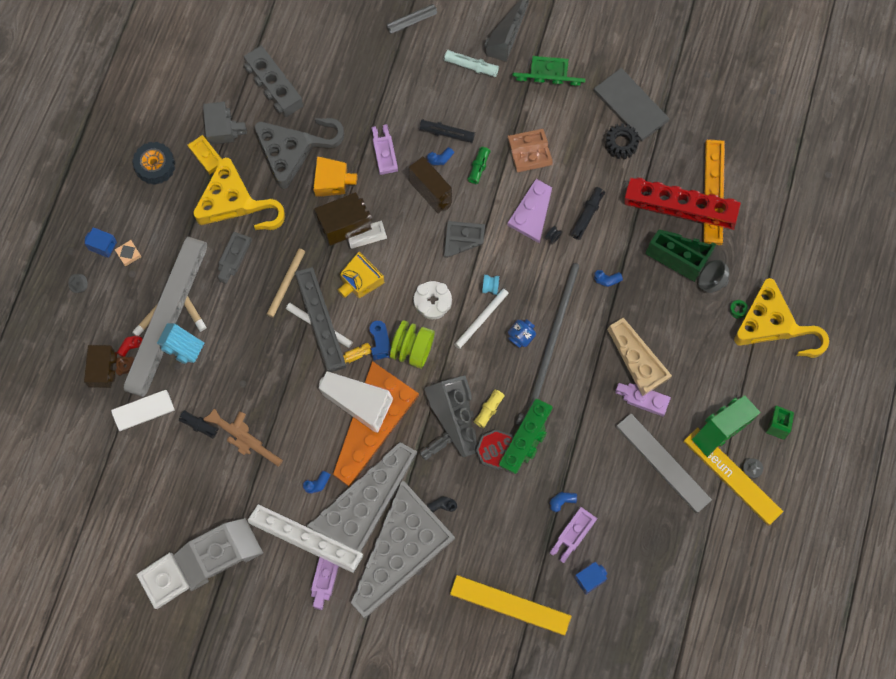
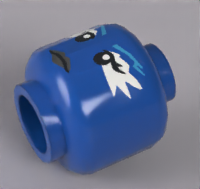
[508,319,536,348]

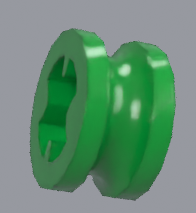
[730,300,748,319]

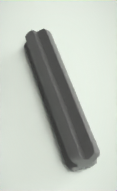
[387,4,437,33]

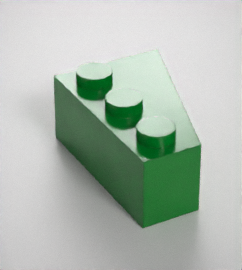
[692,395,761,457]

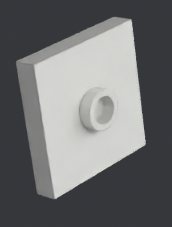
[136,553,190,609]

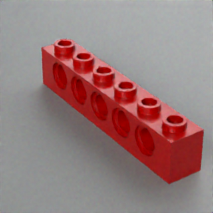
[625,177,741,230]

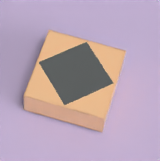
[115,240,141,266]

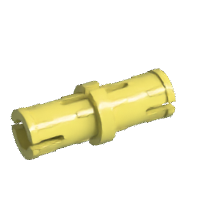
[474,389,505,428]

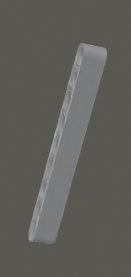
[124,237,207,397]

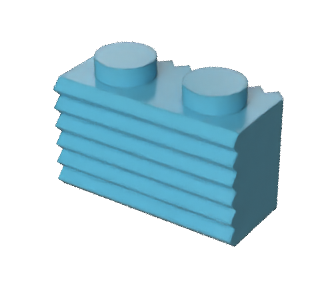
[157,323,204,364]

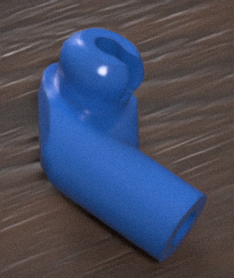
[427,147,454,165]
[594,270,623,287]
[303,471,331,494]
[550,492,577,512]

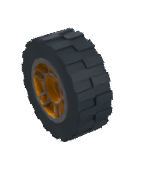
[132,142,176,185]

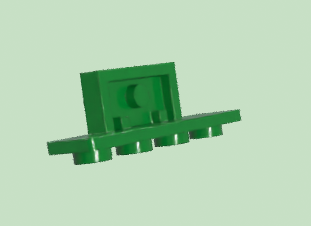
[513,56,585,86]
[499,399,553,474]

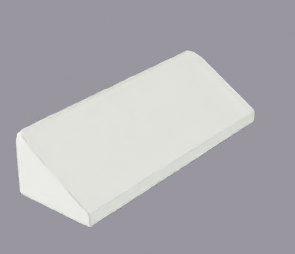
[111,390,175,431]

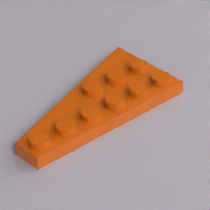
[333,361,419,487]

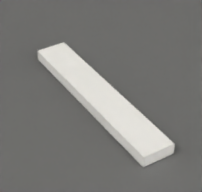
[248,505,363,573]

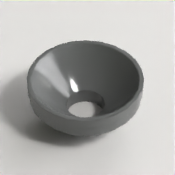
[698,260,729,293]

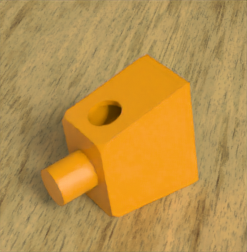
[314,157,357,197]

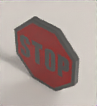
[476,430,513,470]

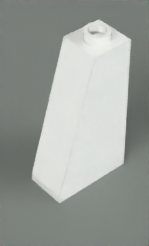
[319,371,393,433]

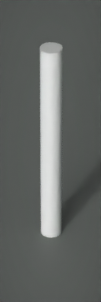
[454,289,509,349]
[286,303,353,348]

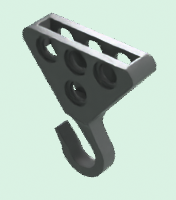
[255,118,344,189]

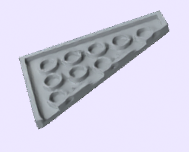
[351,480,455,619]

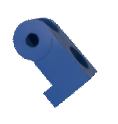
[370,321,391,361]

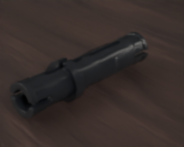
[419,119,475,143]
[570,187,605,240]

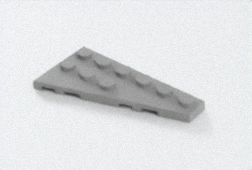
[307,443,417,553]

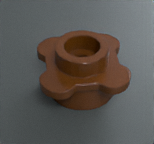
[115,357,134,376]

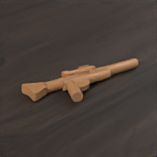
[204,409,283,467]

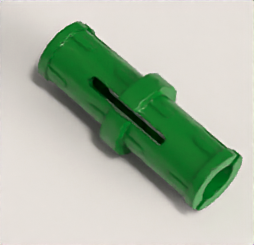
[467,147,491,184]

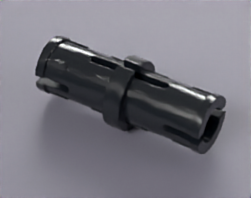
[179,410,219,439]

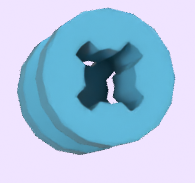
[482,274,499,295]

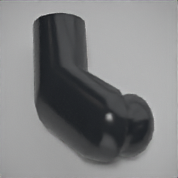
[427,496,458,513]

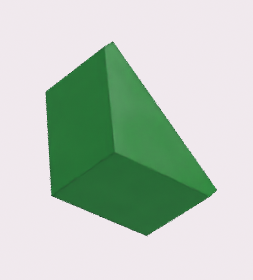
[766,406,794,440]

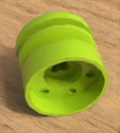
[390,320,435,369]

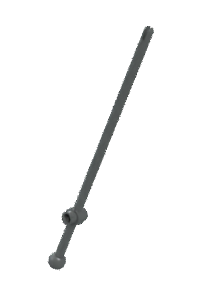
[506,263,579,474]

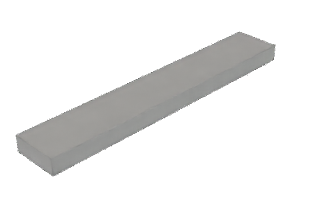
[616,414,712,514]

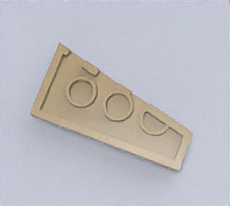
[607,318,672,396]

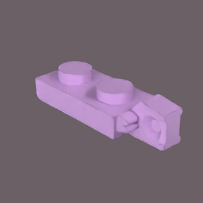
[615,383,671,417]
[311,557,339,610]

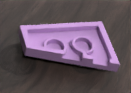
[508,179,552,243]

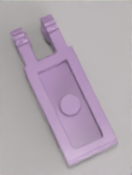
[372,125,398,175]
[550,507,597,563]

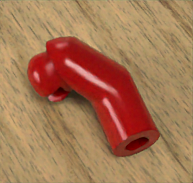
[117,336,143,357]

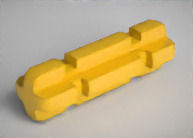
[343,343,372,363]

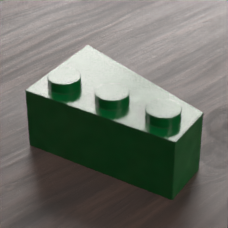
[645,229,717,282]

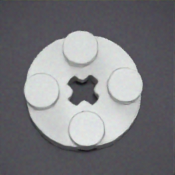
[414,281,452,319]

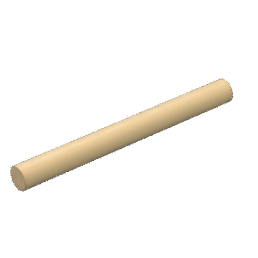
[267,249,305,317]

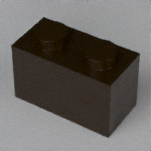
[84,345,117,388]

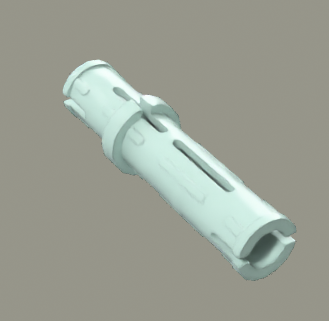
[444,50,499,77]

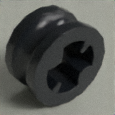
[545,226,563,244]

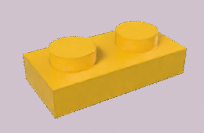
[188,135,222,175]

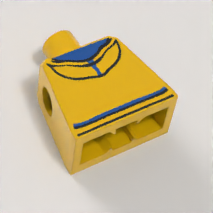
[337,252,384,298]

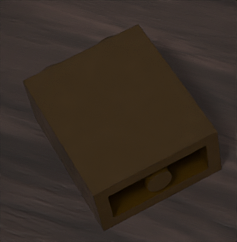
[409,156,452,213]
[314,192,373,246]

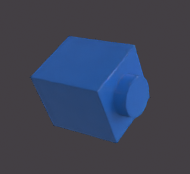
[85,227,117,258]
[574,562,607,595]

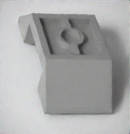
[173,518,263,591]

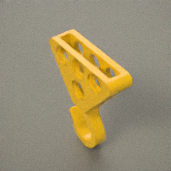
[194,158,285,230]
[734,278,829,358]

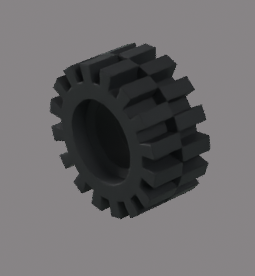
[605,123,639,159]

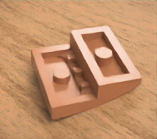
[508,129,553,172]

